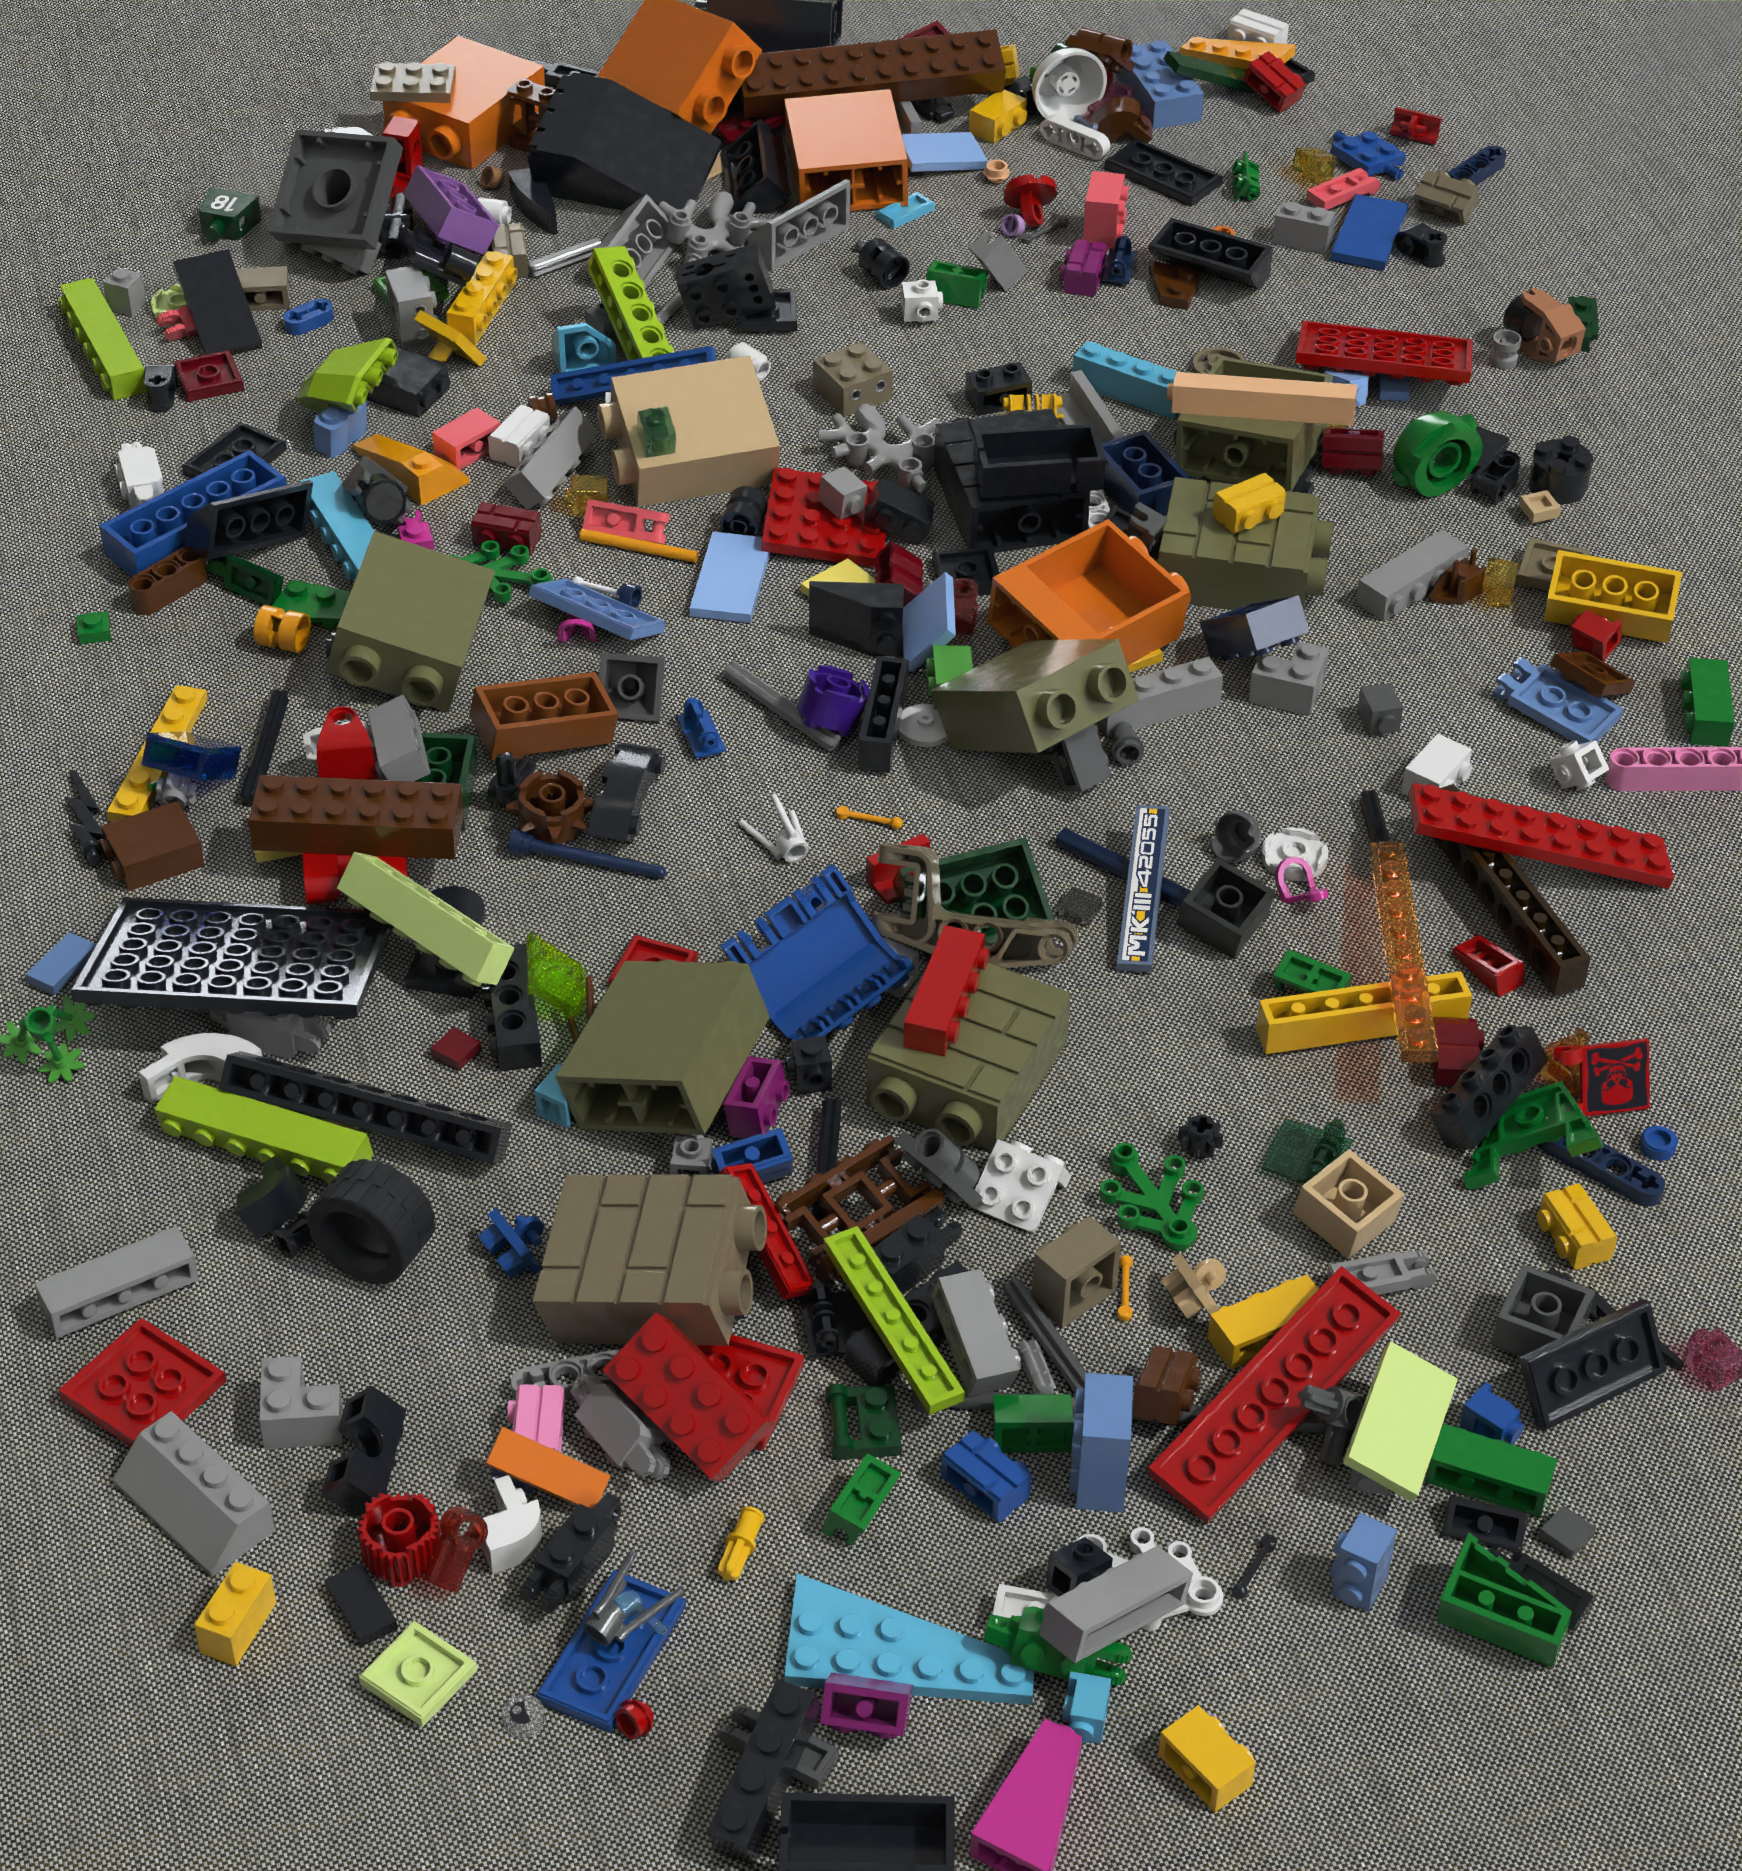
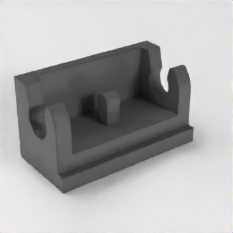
[1126,502,1168,558]

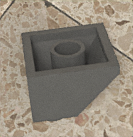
[599,652,665,722]

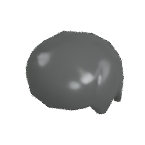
[1209,810,1261,863]

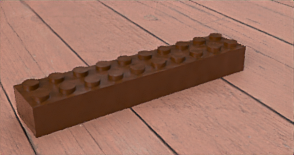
[738,29,1006,118]

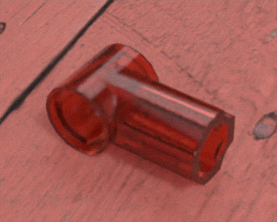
[423,1506,488,1592]

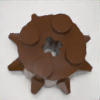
[506,770,594,845]

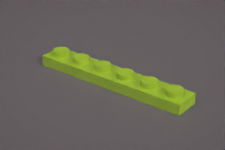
[823,1226,965,1415]

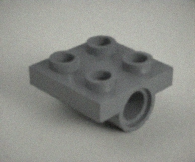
[894,1128,983,1209]

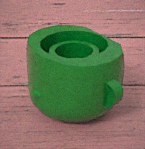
[1392,411,1483,497]

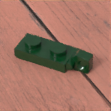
[1567,296,1599,352]
[207,555,284,606]

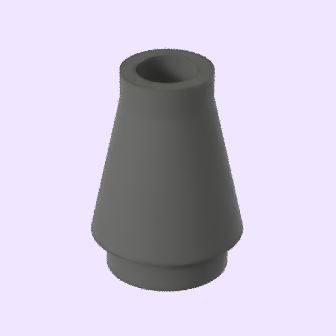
[1112,722,1144,765]

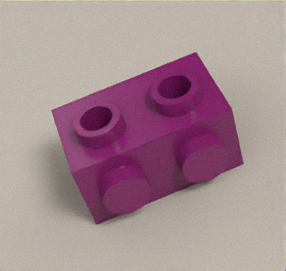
[723,1056,790,1138]
[820,1672,913,1739]

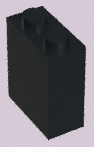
[366,347,450,418]

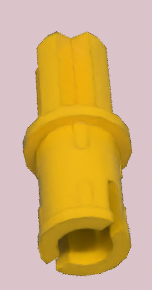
[717,1506,765,1582]

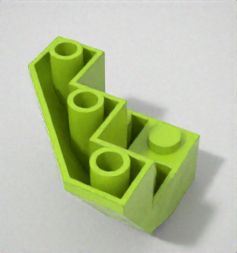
[296,338,398,413]

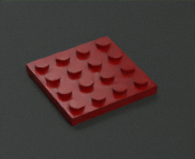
[761,468,887,568]

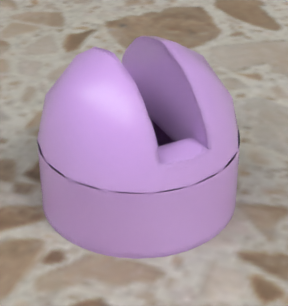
[1001,214,1025,237]

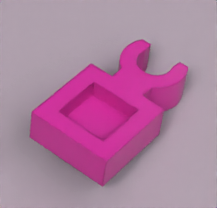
[398,510,434,550]

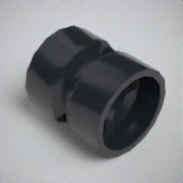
[858,238,910,288]
[720,486,767,536]

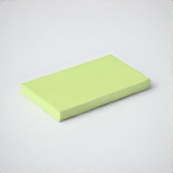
[1343,1341,1458,1502]

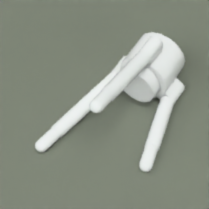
[739,794,809,863]

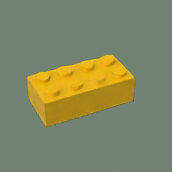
[1544,550,1682,643]

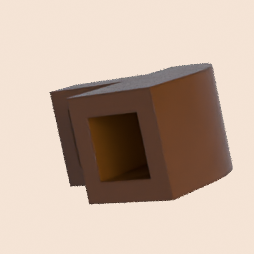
[1092,97,1153,144]

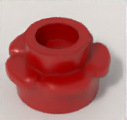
[615,1699,654,1739]

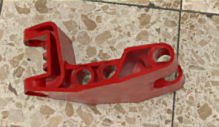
[303,706,408,905]

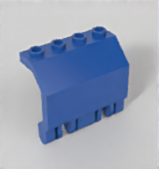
[720,864,915,1043]

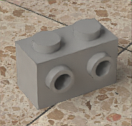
[1272,201,1336,254]

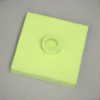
[359,1621,477,1727]

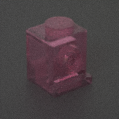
[1684,1327,1742,1392]

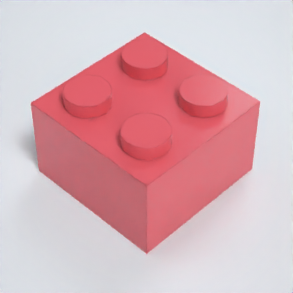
[1083,171,1129,251]

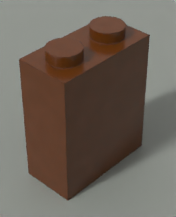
[99,801,205,891]

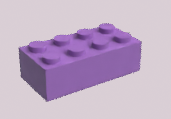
[404,165,499,255]

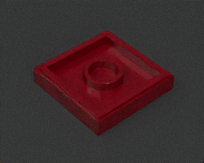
[173,350,245,402]

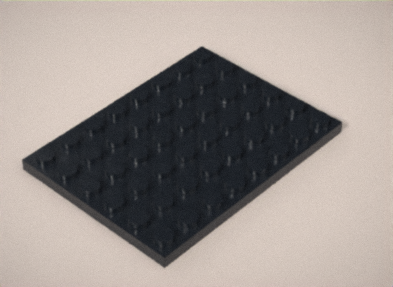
[72,897,394,1020]

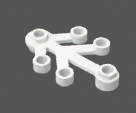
[1076,1527,1223,1631]

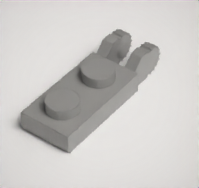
[1327,1250,1438,1295]

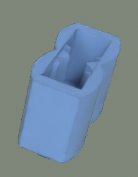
[314,400,367,458]

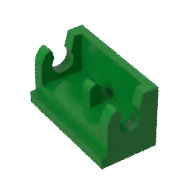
[926,260,988,309]
[1273,949,1352,993]
[992,1394,1073,1453]
[821,1453,901,1545]

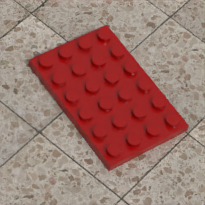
[1295,320,1473,386]

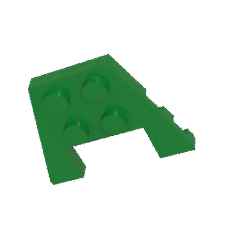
[1463,1081,1603,1190]

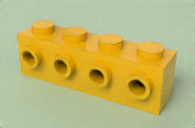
[446,251,518,346]

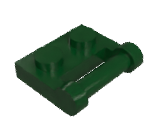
[824,1383,902,1460]

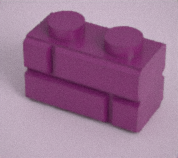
[1059,239,1107,297]

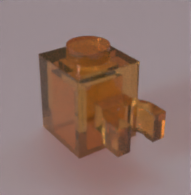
[1539,1028,1590,1097]

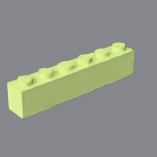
[337,852,515,987]

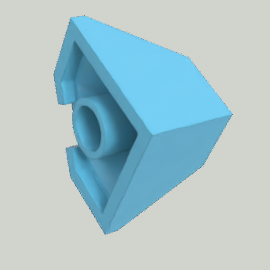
[552,323,617,373]

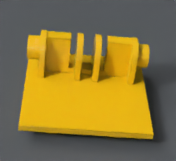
[998,393,1064,418]

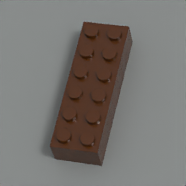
[248,775,464,859]

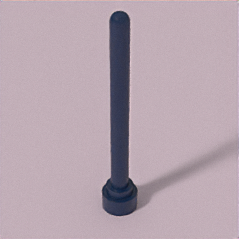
[508,828,667,879]

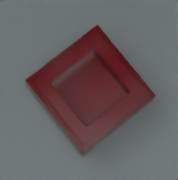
[431,1027,481,1071]

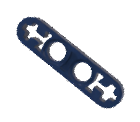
[1447,146,1506,185]
[1538,1136,1665,1207]

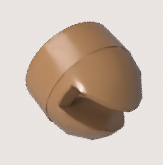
[481,166,505,189]

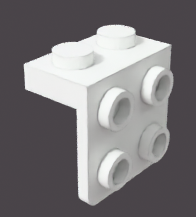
[974,1139,1072,1232]

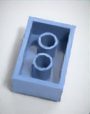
[1069,1373,1133,1512]

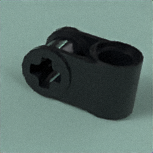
[1395,222,1447,268]
[144,363,178,412]
[1470,450,1520,504]

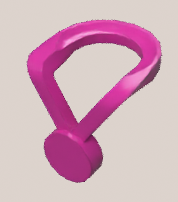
[557,614,597,642]
[1274,856,1329,903]

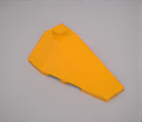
[352,434,470,506]

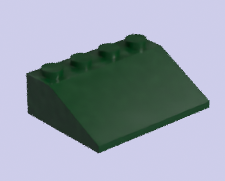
[892,837,1054,963]

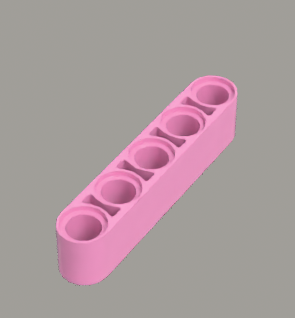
[1605,747,1742,791]

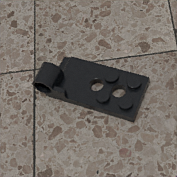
[402,228,479,287]

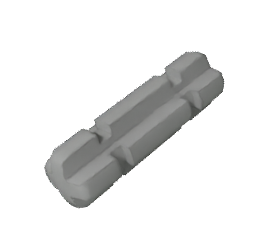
[1018,1339,1055,1394]

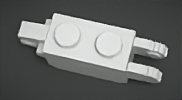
[114,442,164,509]

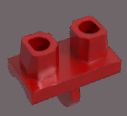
[1390,107,1443,145]

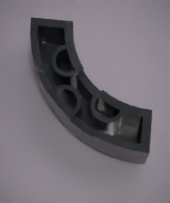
[587,743,666,842]

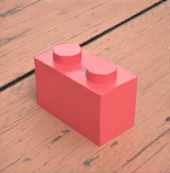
[432,407,501,470]

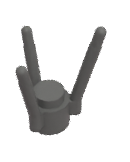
[583,1550,684,1646]

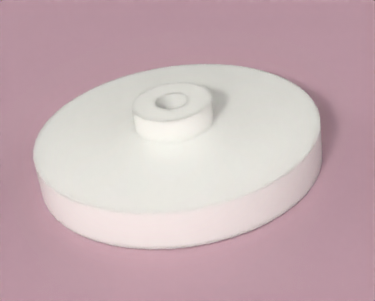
[898,704,948,747]

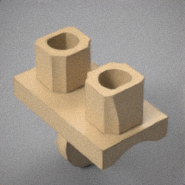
[1161,1253,1226,1319]

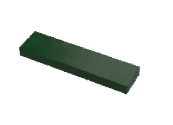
[1163,51,1253,92]

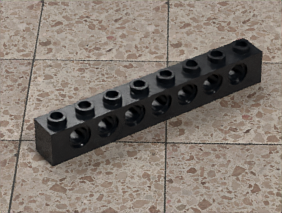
[219,1051,513,1164]

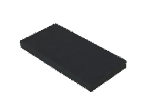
[1104,138,1223,207]
[173,249,262,355]
[1519,1299,1666,1431]

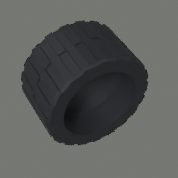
[307,1159,436,1284]

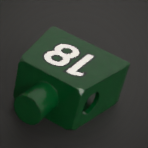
[199,187,261,242]

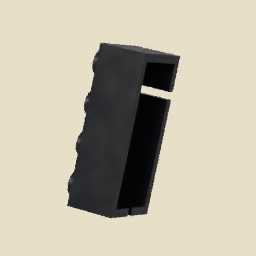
[973,423,1105,498]
[779,1792,955,1871]

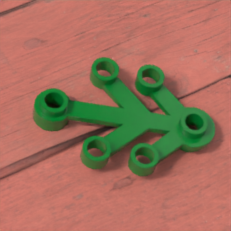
[449,540,553,603]
[1099,1143,1204,1251]

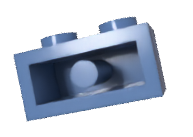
[1329,1513,1397,1612]

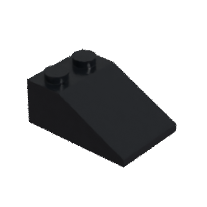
[809,581,904,657]

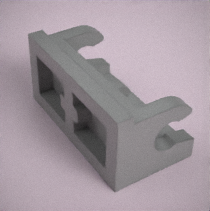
[968,230,1028,291]

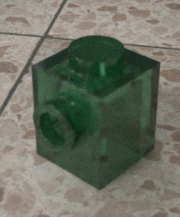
[637,406,676,458]

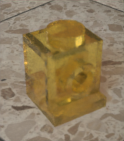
[1292,147,1337,184]
[565,475,609,514]
[1482,557,1519,609]

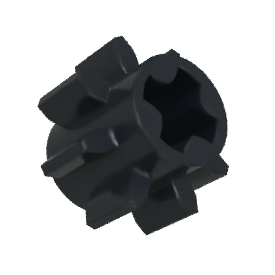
[1178,1115,1224,1159]

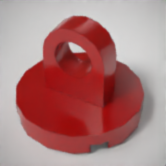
[1003,174,1058,228]

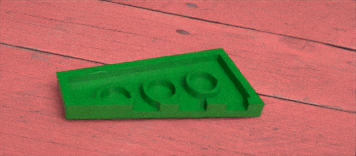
[272,580,351,628]

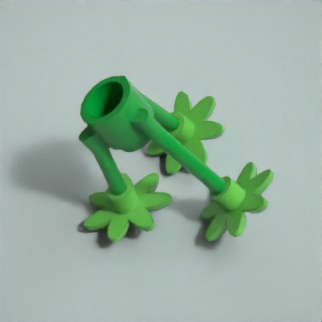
[0,996,96,1084]

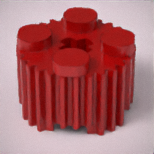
[358,1493,442,1587]

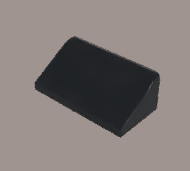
[1442,1495,1529,1553]

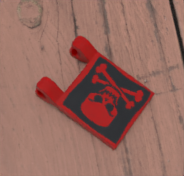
[1554,1038,1650,1116]

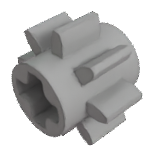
[155,771,197,811]

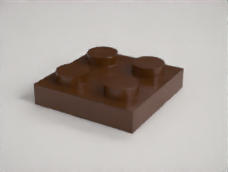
[1550,651,1636,698]

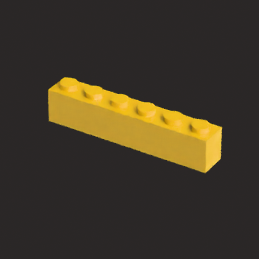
[1256,971,1472,1054]

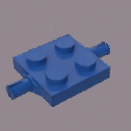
[1330,130,1406,180]

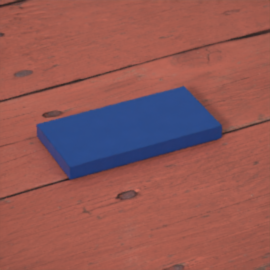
[1331,194,1408,270]
[536,1570,686,1733]

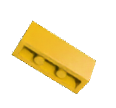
[1207,1275,1319,1370]

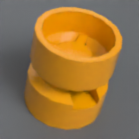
[253,605,311,654]

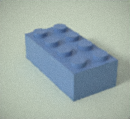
[1116,40,1204,129]

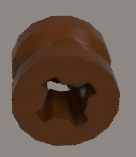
[527,392,557,422]

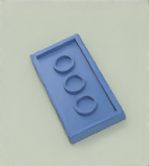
[528,578,666,640]

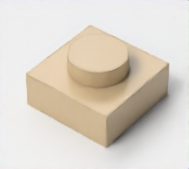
[1519,490,1561,523]

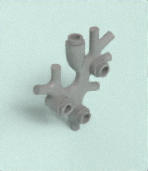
[658,191,772,263]
[818,404,940,493]

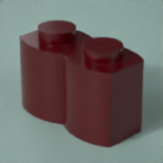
[875,541,924,607]
[1430,1017,1484,1086]

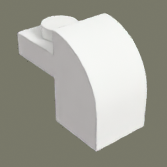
[477,1475,542,1574]

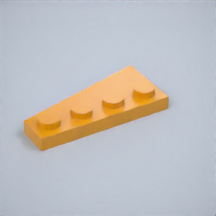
[1180,37,1296,70]

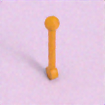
[836,806,903,830]
[1117,1255,1133,1322]

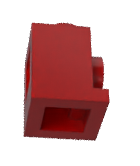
[1570,610,1621,661]

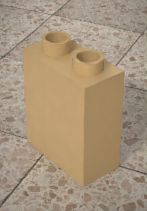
[597,355,780,507]

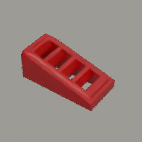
[1452,935,1525,997]

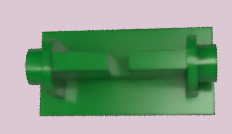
[1231,151,1261,202]

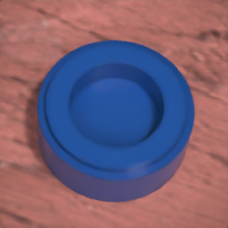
[1640,1126,1678,1161]

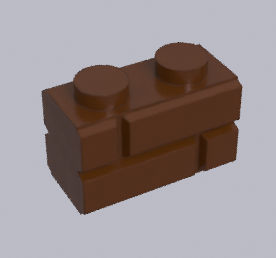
[1133,1345,1202,1425]

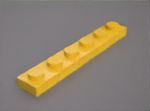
[107,685,208,822]

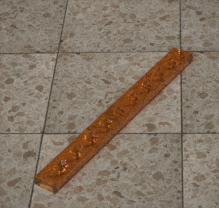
[1369,841,1438,1062]

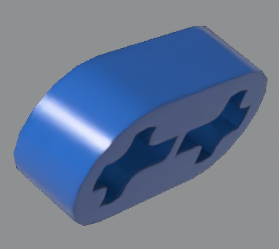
[283,299,334,335]

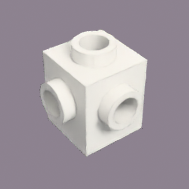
[901,280,943,322]
[1549,740,1609,790]

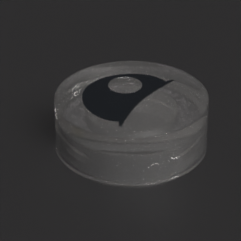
[502,1695,545,1739]

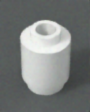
[478,197,512,225]
[728,342,771,381]

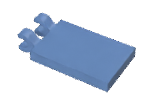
[1492,657,1624,744]

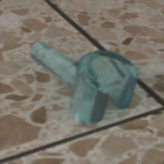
[614,1590,668,1635]

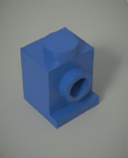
[1459,1382,1525,1444]

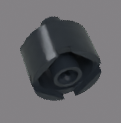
[1528,436,1593,504]

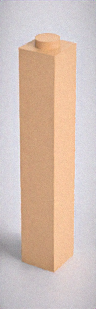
[1167,372,1357,426]

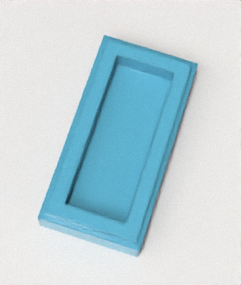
[876,192,935,229]

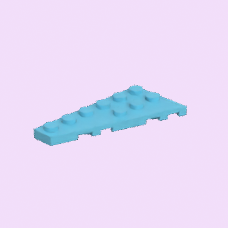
[784,1573,1034,1705]

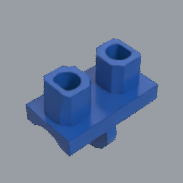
[478,1208,544,1278]

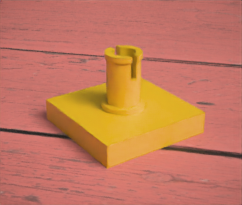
[414,310,487,367]

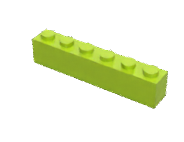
[58,277,148,401]
[154,1076,374,1184]

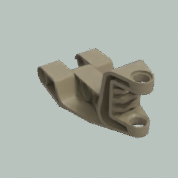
[872,844,1079,968]

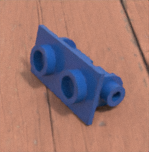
[676,697,726,758]

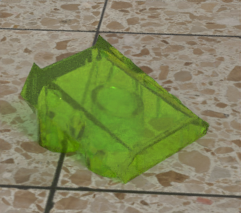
[527,932,595,1020]

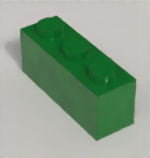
[1679,658,1735,747]
[1425,1424,1557,1518]

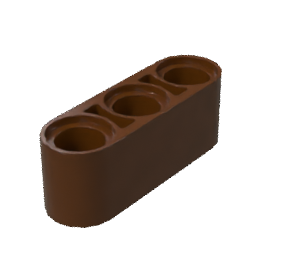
[128,546,208,615]

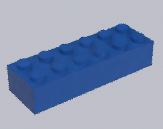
[99,450,287,577]

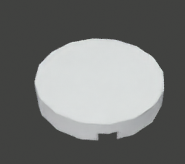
[1261,827,1328,881]

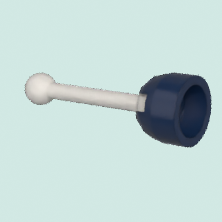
[572,576,642,609]

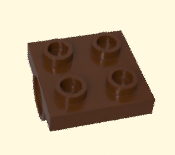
[1066,27,1135,74]

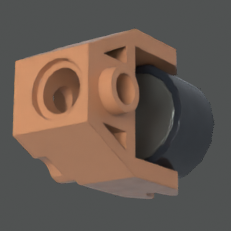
[1503,287,1586,362]

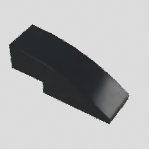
[508,168,558,235]

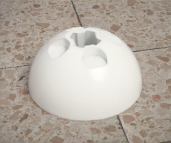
[1032,48,1107,121]

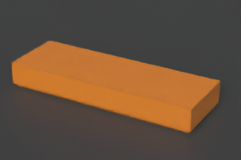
[485,1426,611,1509]

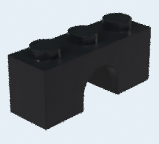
[321,1386,407,1518]

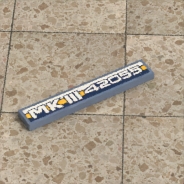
[1117,805,1170,973]

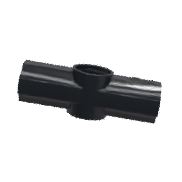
[382,193,414,259]

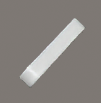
[1040,114,1110,160]

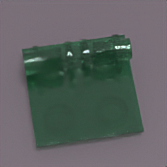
[1261,1118,1353,1183]

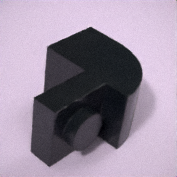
[236,1156,308,1239]

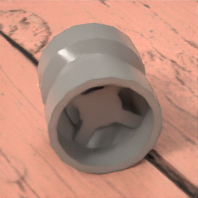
[1489,329,1522,369]

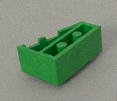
[1437,1532,1572,1668]

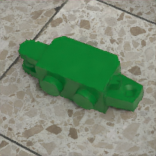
[983,1606,1133,1686]

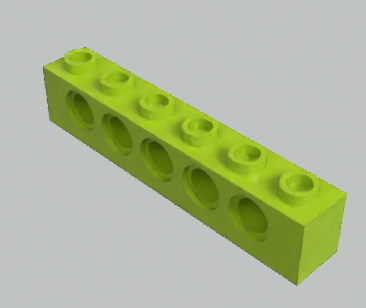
[587,246,674,361]

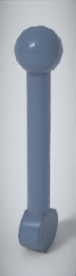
[1073,115,1098,130]

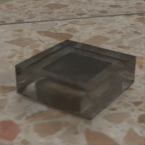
[1056,886,1102,927]

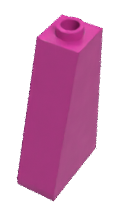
[970,1718,1082,1871]

